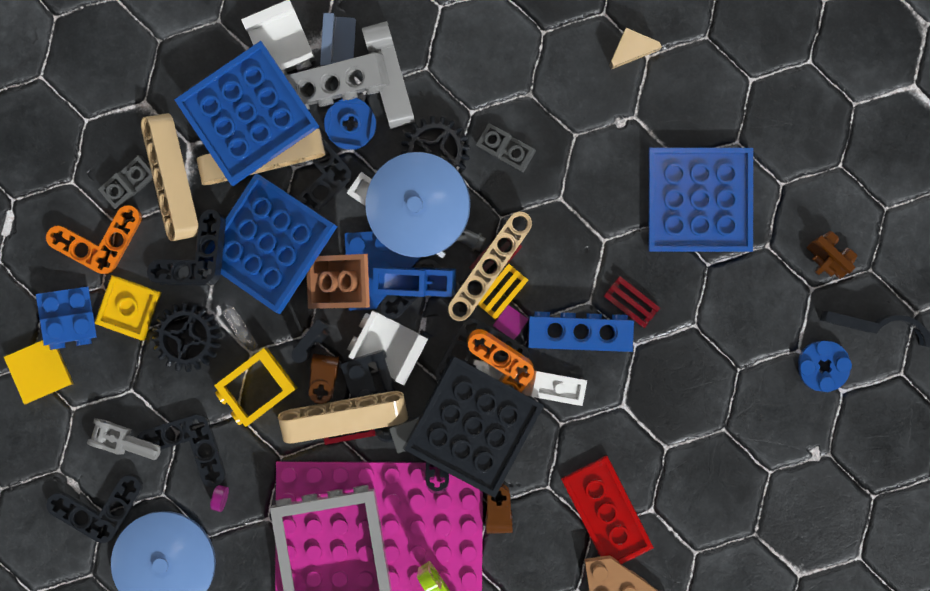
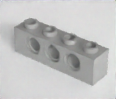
[286,53,390,110]

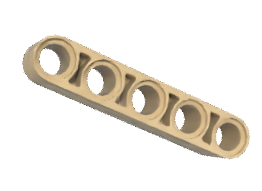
[141,113,198,241]
[197,129,325,185]
[448,212,532,321]
[278,391,408,443]

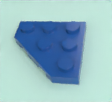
[345,231,422,310]

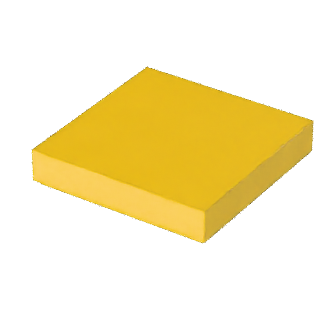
[95,275,162,341]
[4,340,74,404]

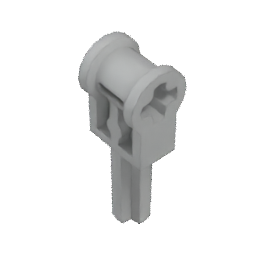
[87,418,161,460]

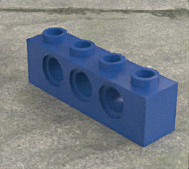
[528,311,634,352]

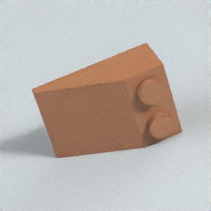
[307,254,370,309]

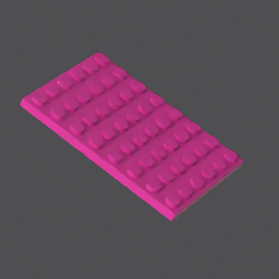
[275,461,483,591]

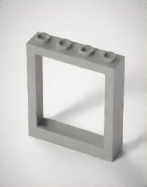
[270,485,392,591]

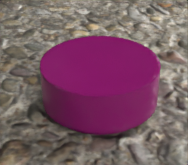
[210,485,229,512]

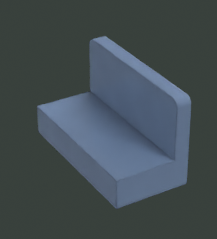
[320,13,356,66]

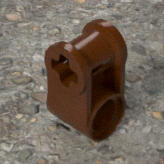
[309,353,339,404]
[486,484,513,534]

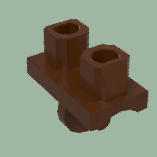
[806,231,857,279]

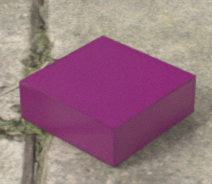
[493,305,529,340]

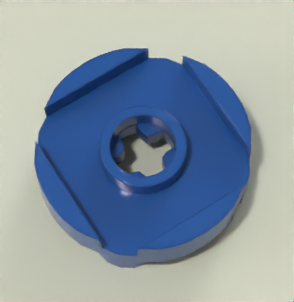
[324,98,377,150]
[798,341,852,392]

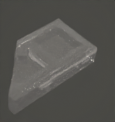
[221,307,258,352]

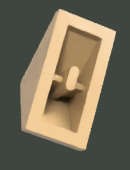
[609,28,662,69]

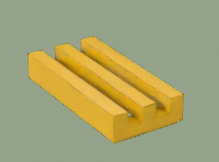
[478,264,528,320]

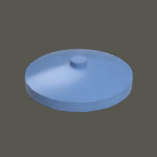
[365,152,470,257]
[111,511,216,591]

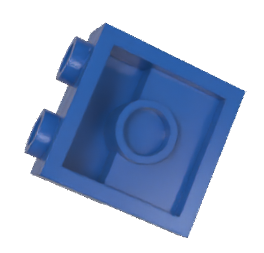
[36,287,97,350]

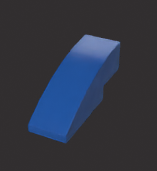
[373,267,456,297]

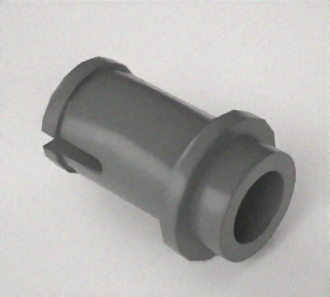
[457,229,486,252]

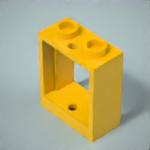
[214,347,298,427]

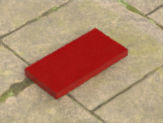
[561,455,654,564]

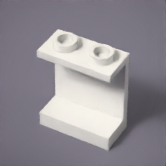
[241,0,316,76]
[347,310,428,385]

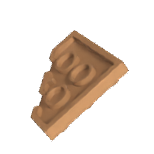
[584,555,660,591]

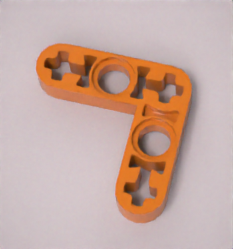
[46,205,142,274]
[468,329,534,392]

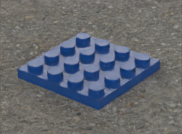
[174,41,319,186]
[648,148,753,252]
[204,174,338,314]

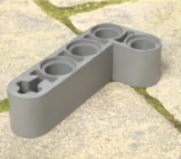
[362,21,415,129]

